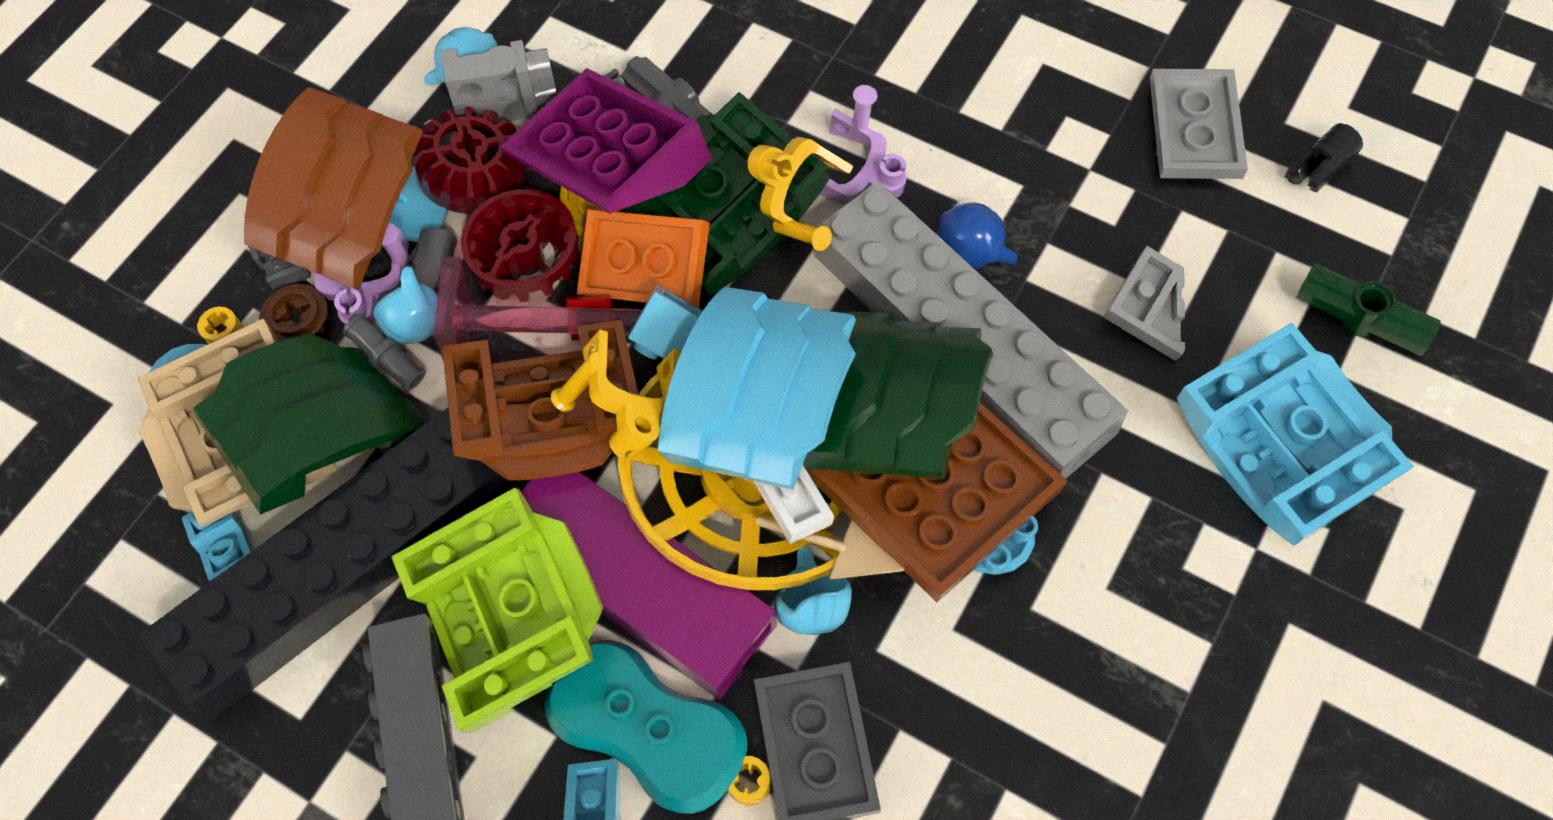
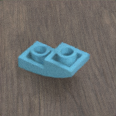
[181,512,254,582]

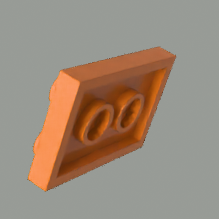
[577,209,710,308]

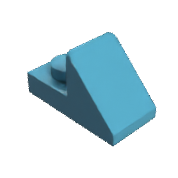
[563,759,621,820]

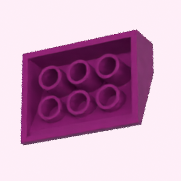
[500,68,712,214]

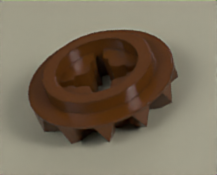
[259,284,330,341]

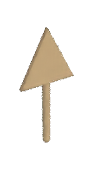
[755,516,904,580]

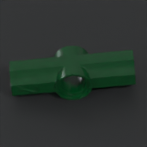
[1296,263,1441,356]

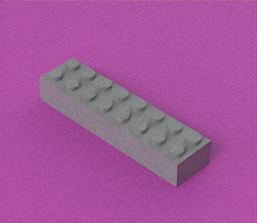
[814,181,1129,479]

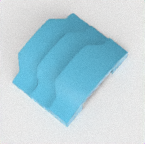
[658,287,856,490]
[1177,322,1414,546]

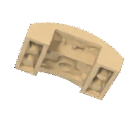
[137,318,338,527]

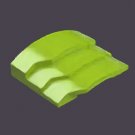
[391,487,603,733]

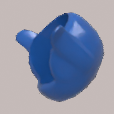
[936,202,1018,270]

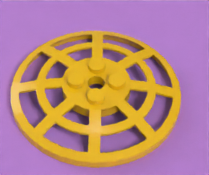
[618,373,842,590]

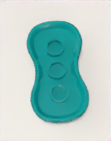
[544,640,748,814]

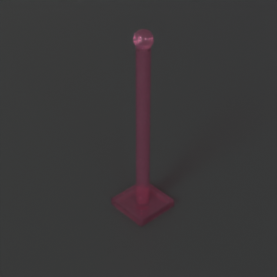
[433,257,815,362]

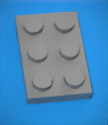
[1150,69,1248,179]

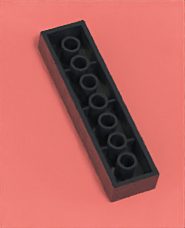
[138,407,521,721]

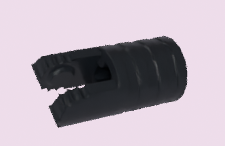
[1284,123,1363,193]

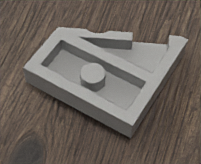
[1103,246,1185,361]

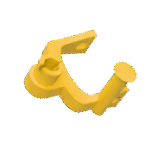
[748,137,853,251]
[551,330,681,459]

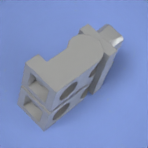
[440,40,557,122]

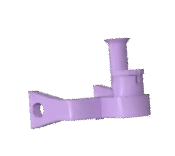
[819,85,907,205]
[315,223,412,326]

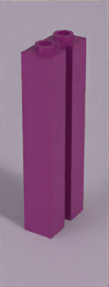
[521,472,777,701]

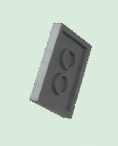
[754,662,881,820]

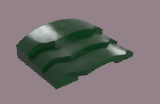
[621,92,830,296]
[803,311,993,479]
[193,334,426,515]

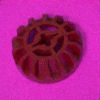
[413,106,526,214]
[461,189,580,302]

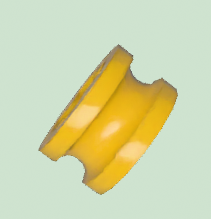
[197,306,243,344]
[728,756,772,806]

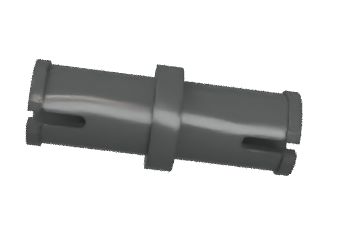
[343,314,426,392]

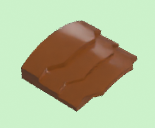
[244,87,423,290]
[442,320,639,480]

